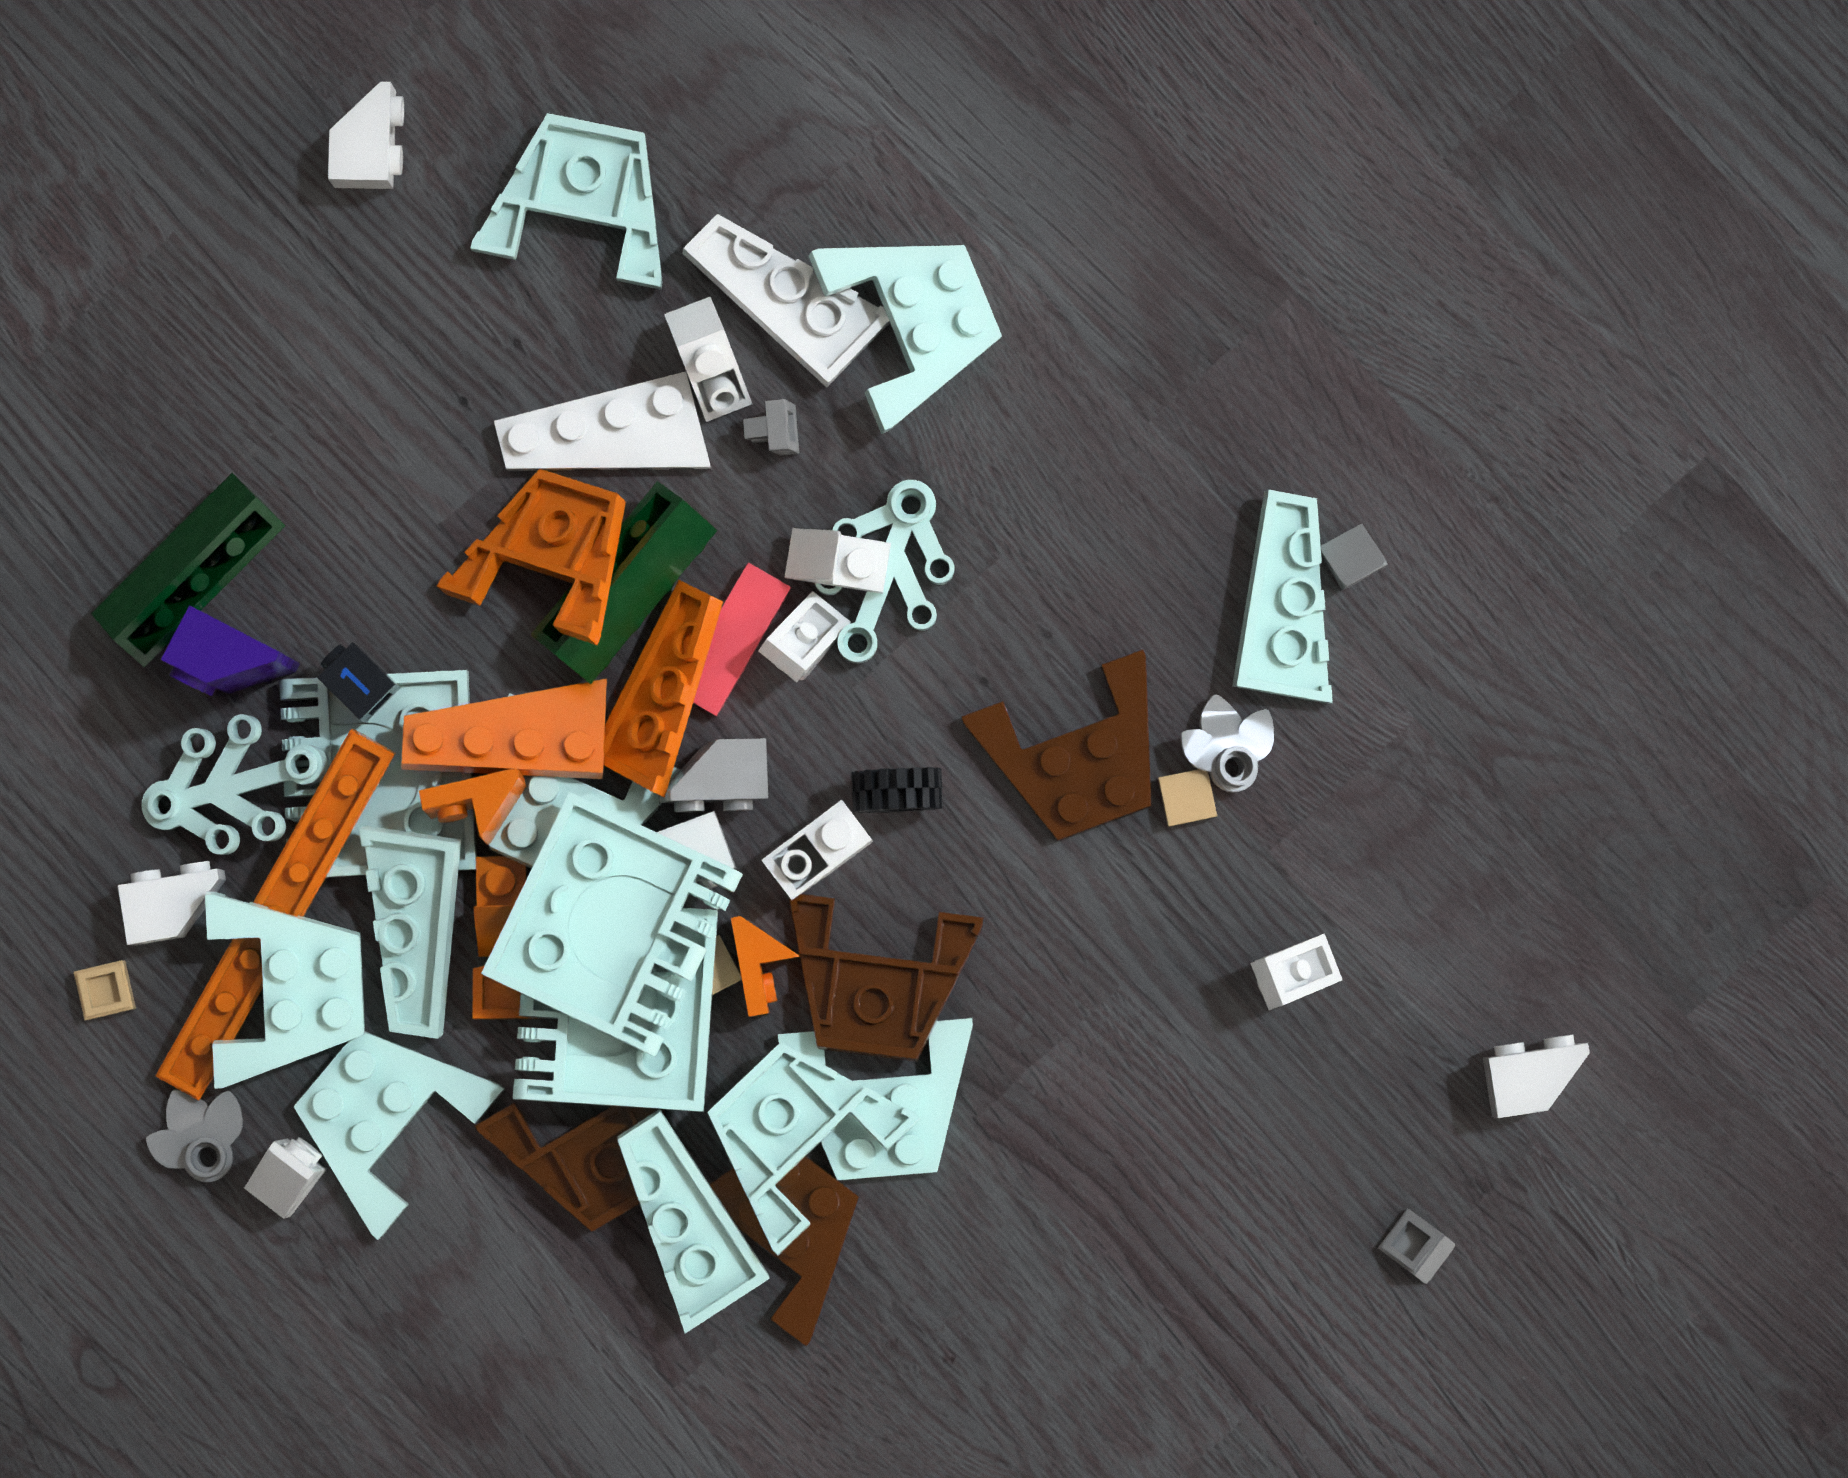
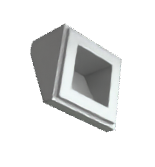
[1320,523,1388,591]
[1378,1208,1455,1284]

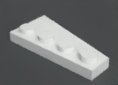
[682,214,890,388]
[494,371,711,471]

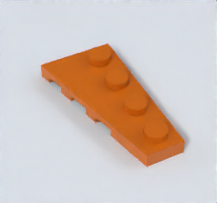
[401,679,607,779]

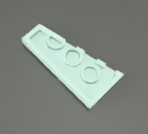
[1232,490,1332,704]
[359,826,461,1039]

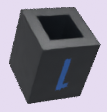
[317,642,401,723]

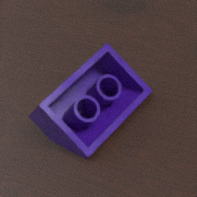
[161,605,300,696]

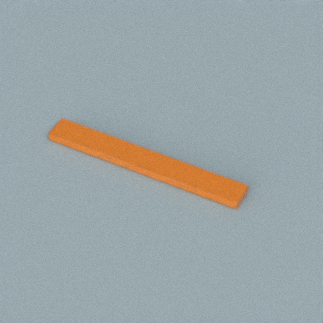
[156,728,396,1101]

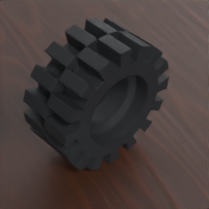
[851,767,943,813]

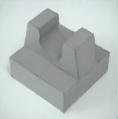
[743,399,799,456]

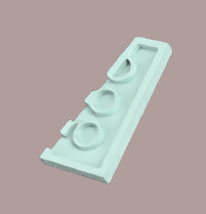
[617,1109,770,1333]

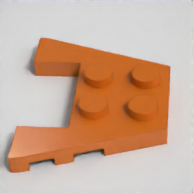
[437,469,626,645]

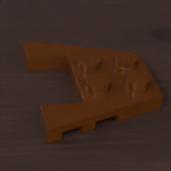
[961,650,1151,841]
[789,894,984,1062]
[475,1103,667,1232]
[709,1156,859,1346]

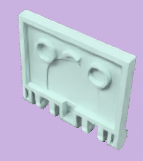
[279,670,477,878]
[481,791,743,1057]
[513,908,718,1112]

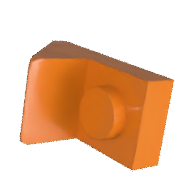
[419,768,526,845]
[473,856,528,957]
[731,916,800,1017]

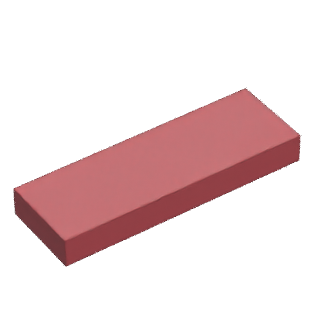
[693,562,792,717]

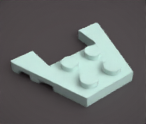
[471,113,663,290]
[809,245,1002,434]
[489,693,680,868]
[205,892,365,1089]
[778,1018,973,1180]
[294,1032,505,1240]
[708,1042,920,1256]

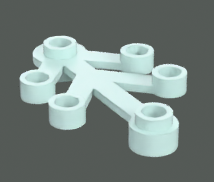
[815,480,954,663]
[142,714,329,855]

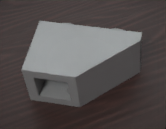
[659,738,768,812]

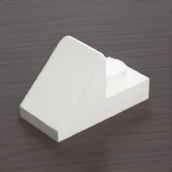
[785,528,891,594]
[758,591,851,682]
[1250,934,1342,1010]

